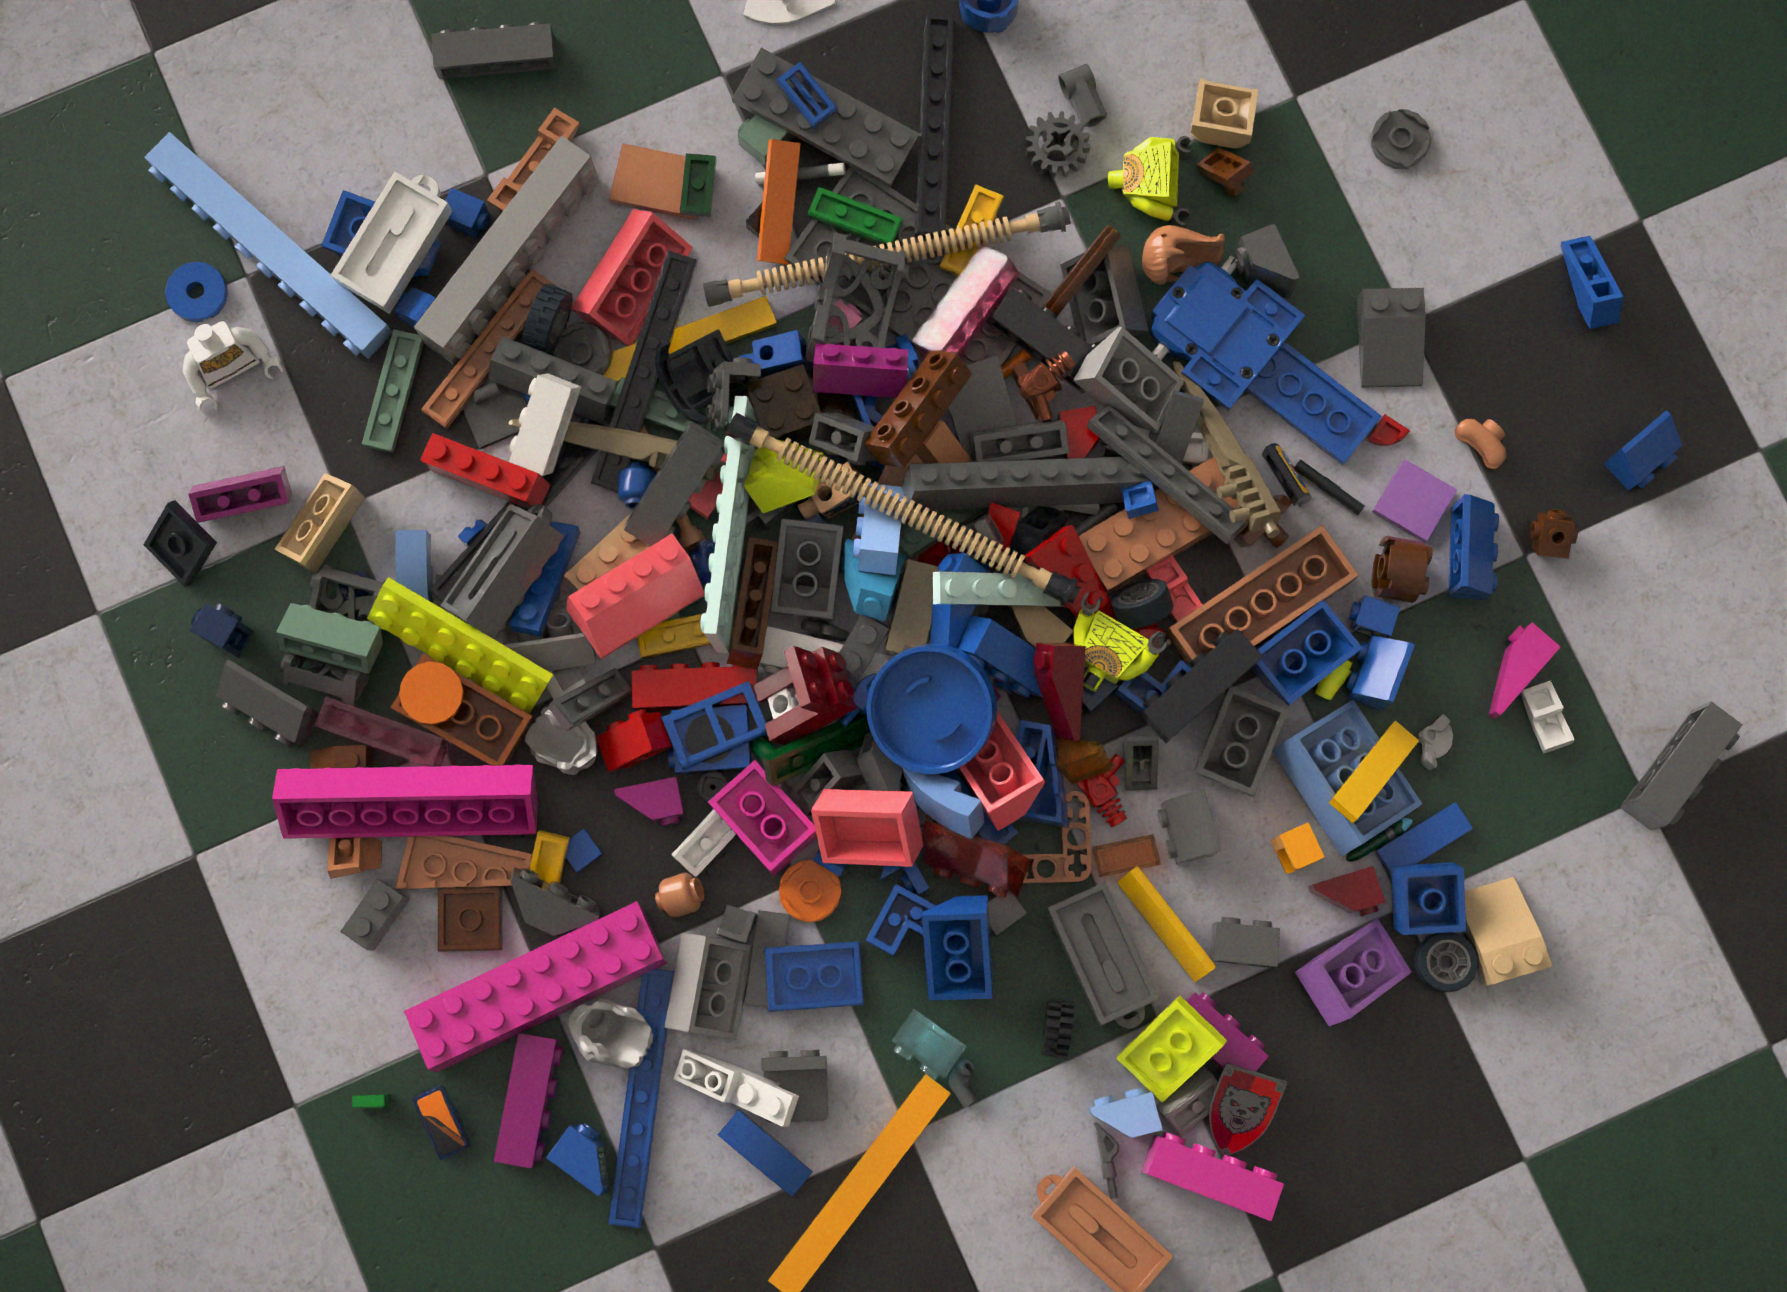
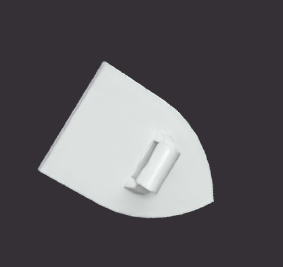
[743,0,836,25]

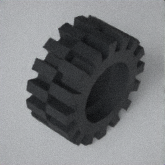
[1041,998,1074,1059]

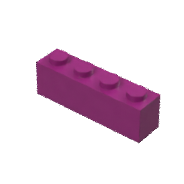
[494,1033,564,1168]

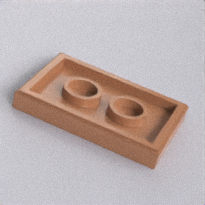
[609,143,698,220]

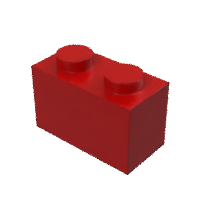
[596,709,672,772]

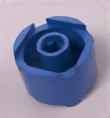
[959,0,1019,33]

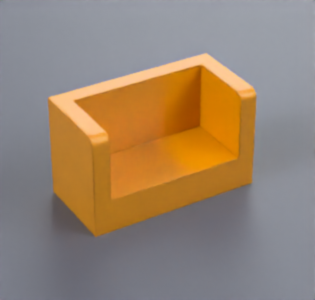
[1270,822,1325,874]

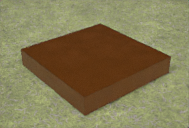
[438,886,502,952]

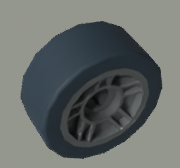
[1111,579,1174,629]
[1414,932,1478,992]

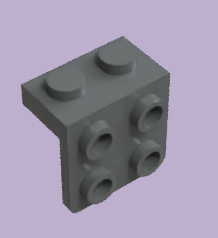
[706,357,761,431]
[761,1050,829,1123]

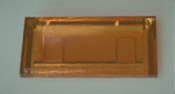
[1093,834,1161,878]

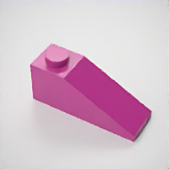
[1488,622,1561,719]

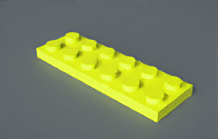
[367,577,553,714]

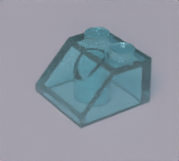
[892,1009,967,1080]

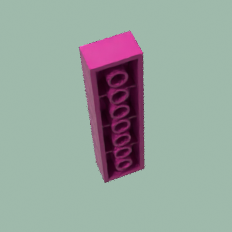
[272,764,539,839]
[404,901,668,1073]

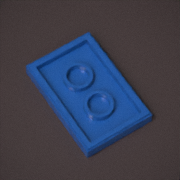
[764,941,864,1012]

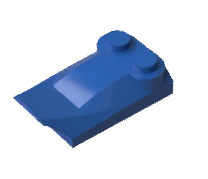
[321,190,441,277]

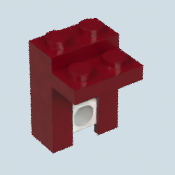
[754,646,857,745]

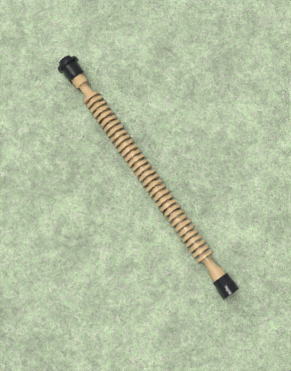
[726,412,1081,607]

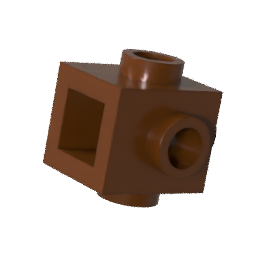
[1530,509,1578,559]

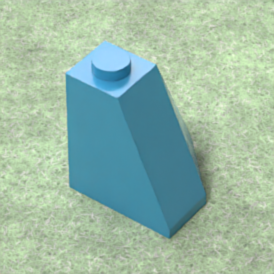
[840,539,906,621]

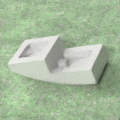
[1521,680,1575,754]

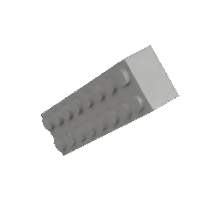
[414,135,598,365]

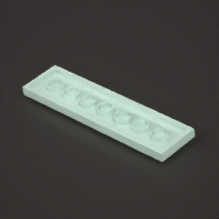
[701,396,759,653]

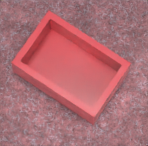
[811,789,924,867]

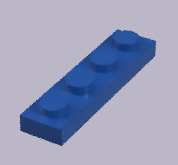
[509,521,580,637]

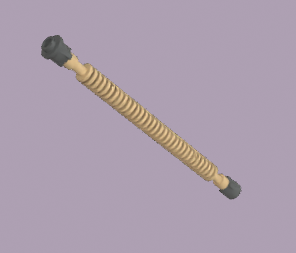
[703,202,1071,307]

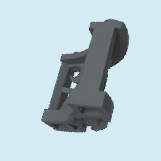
[805,233,909,362]
[280,564,386,706]

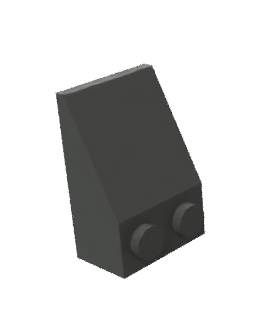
[1356,288,1426,387]
[770,519,844,621]

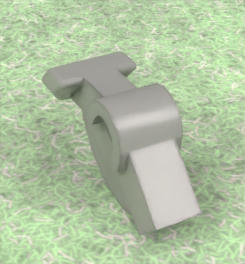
[1418,714,1453,770]

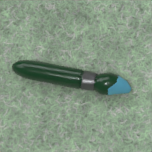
[1346,818,1413,862]

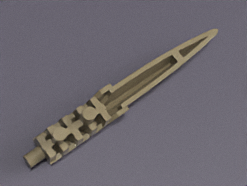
[1173,361,1281,538]
[508,419,726,494]

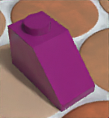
[614,777,686,826]

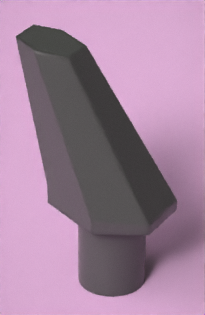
[800,618,850,641]

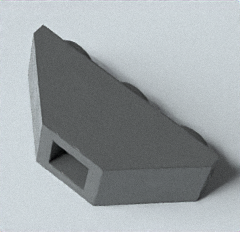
[857,732,903,791]
[510,867,600,936]

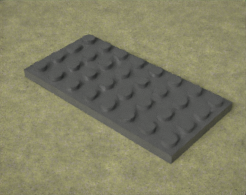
[784,166,1052,367]

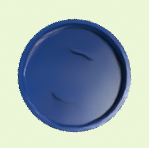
[866,644,997,774]

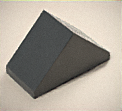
[1123,736,1159,791]

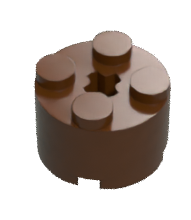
[1371,536,1433,603]

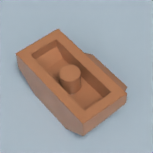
[327,837,382,879]

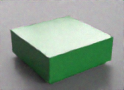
[352,1094,391,1109]

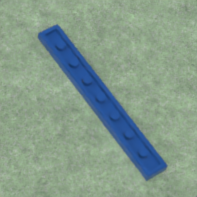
[609,969,675,1228]

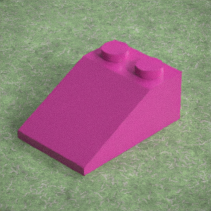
[708,760,817,876]

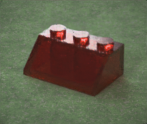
[923,820,1031,898]

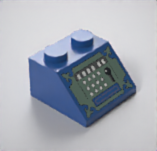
[546,1123,610,1196]

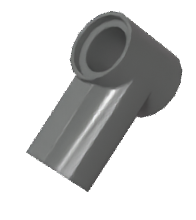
[1058,64,1107,128]

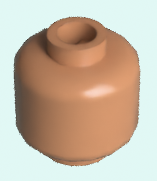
[655,872,705,918]

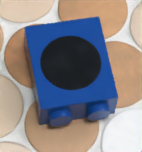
[668,705,752,776]

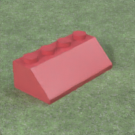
[570,209,693,346]
[566,534,705,659]
[957,711,1045,831]

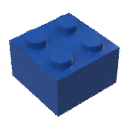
[1391,862,1466,935]

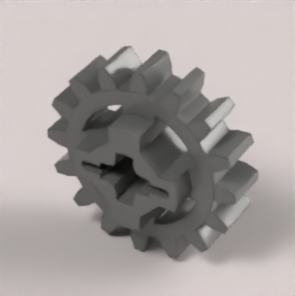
[1025,111,1091,178]

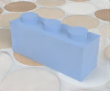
[853,483,904,575]

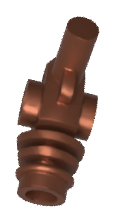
[1018,351,1076,421]

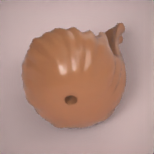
[1142,225,1225,285]

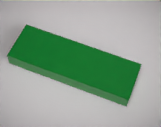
[808,187,903,247]

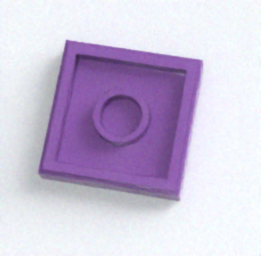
[1372,459,1457,543]

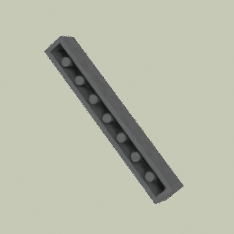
[902,457,1154,511]

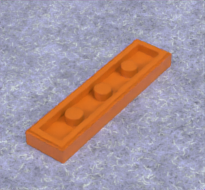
[757,139,800,265]

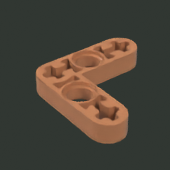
[1000,791,1092,884]

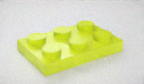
[1116,995,1227,1103]

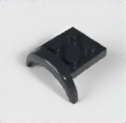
[655,329,743,425]

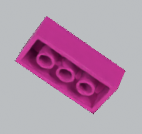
[1141,1132,1284,1221]

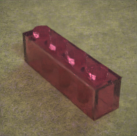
[912,245,1020,358]
[314,697,450,767]

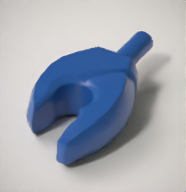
[840,673,876,727]

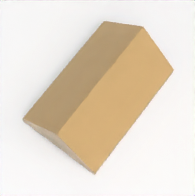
[274,473,365,574]

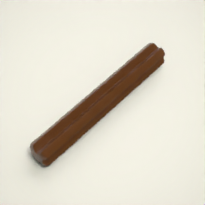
[1043,225,1121,316]

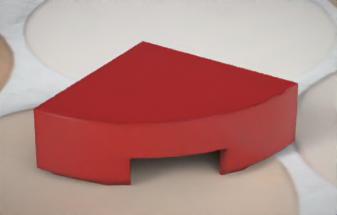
[1366,414,1410,446]

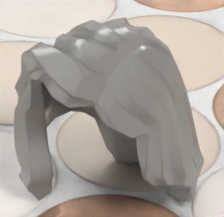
[524,706,598,775]
[568,997,653,1068]

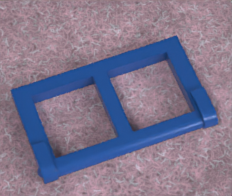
[661,681,767,770]

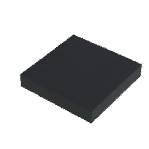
[143,500,217,587]

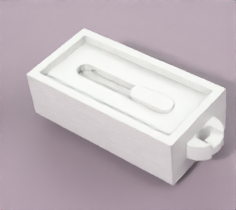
[330,171,453,314]

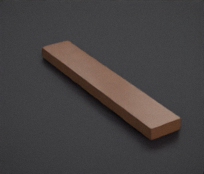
[421,269,556,429]

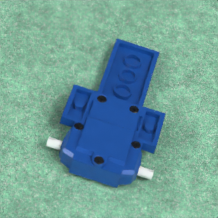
[1150,256,1382,465]

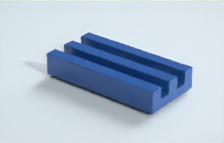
[776,62,838,129]

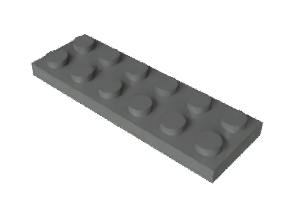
[732,47,920,188]

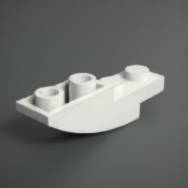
[673,1049,799,1127]

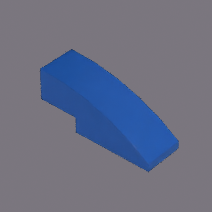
[717,1109,813,1197]

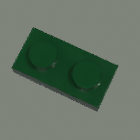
[680,153,717,217]

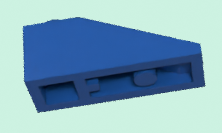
[1561,236,1624,329]
[930,553,991,648]

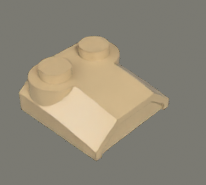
[1190,79,1258,149]

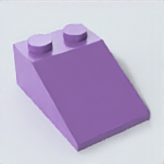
[1295,918,1412,1026]

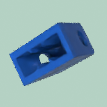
[739,330,813,378]

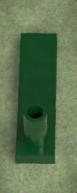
[751,712,871,787]

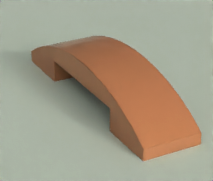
[487,108,580,212]

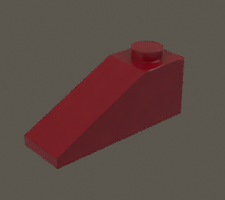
[1034,643,1086,741]

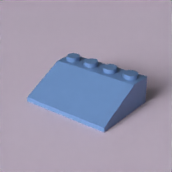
[1273,700,1422,856]

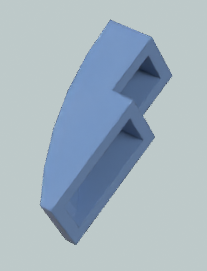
[395,530,433,602]
[903,768,985,839]

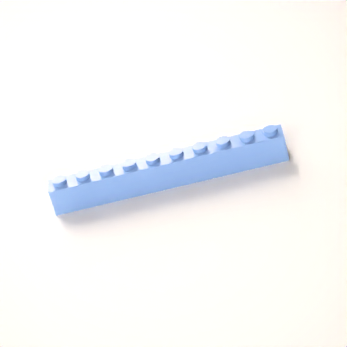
[144,132,392,359]

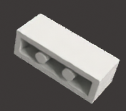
[509,373,581,476]

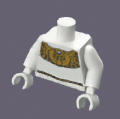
[182,321,283,415]

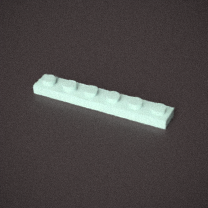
[933,571,1063,607]

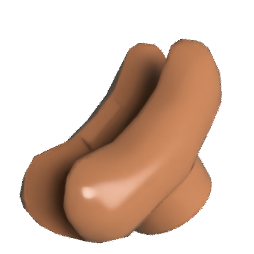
[1454,419,1507,469]

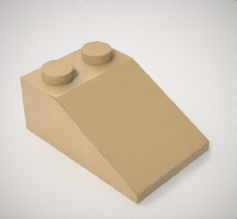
[1465,877,1553,986]

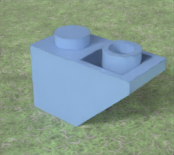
[1088,1087,1163,1138]

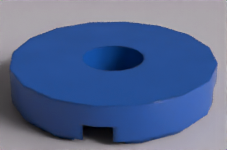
[165,261,228,323]

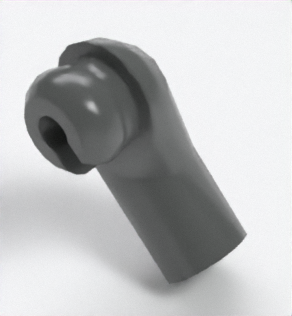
[948,1059,977,1108]

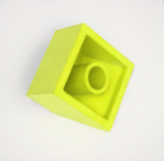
[744,440,826,514]

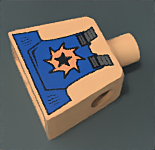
[797,462,865,520]

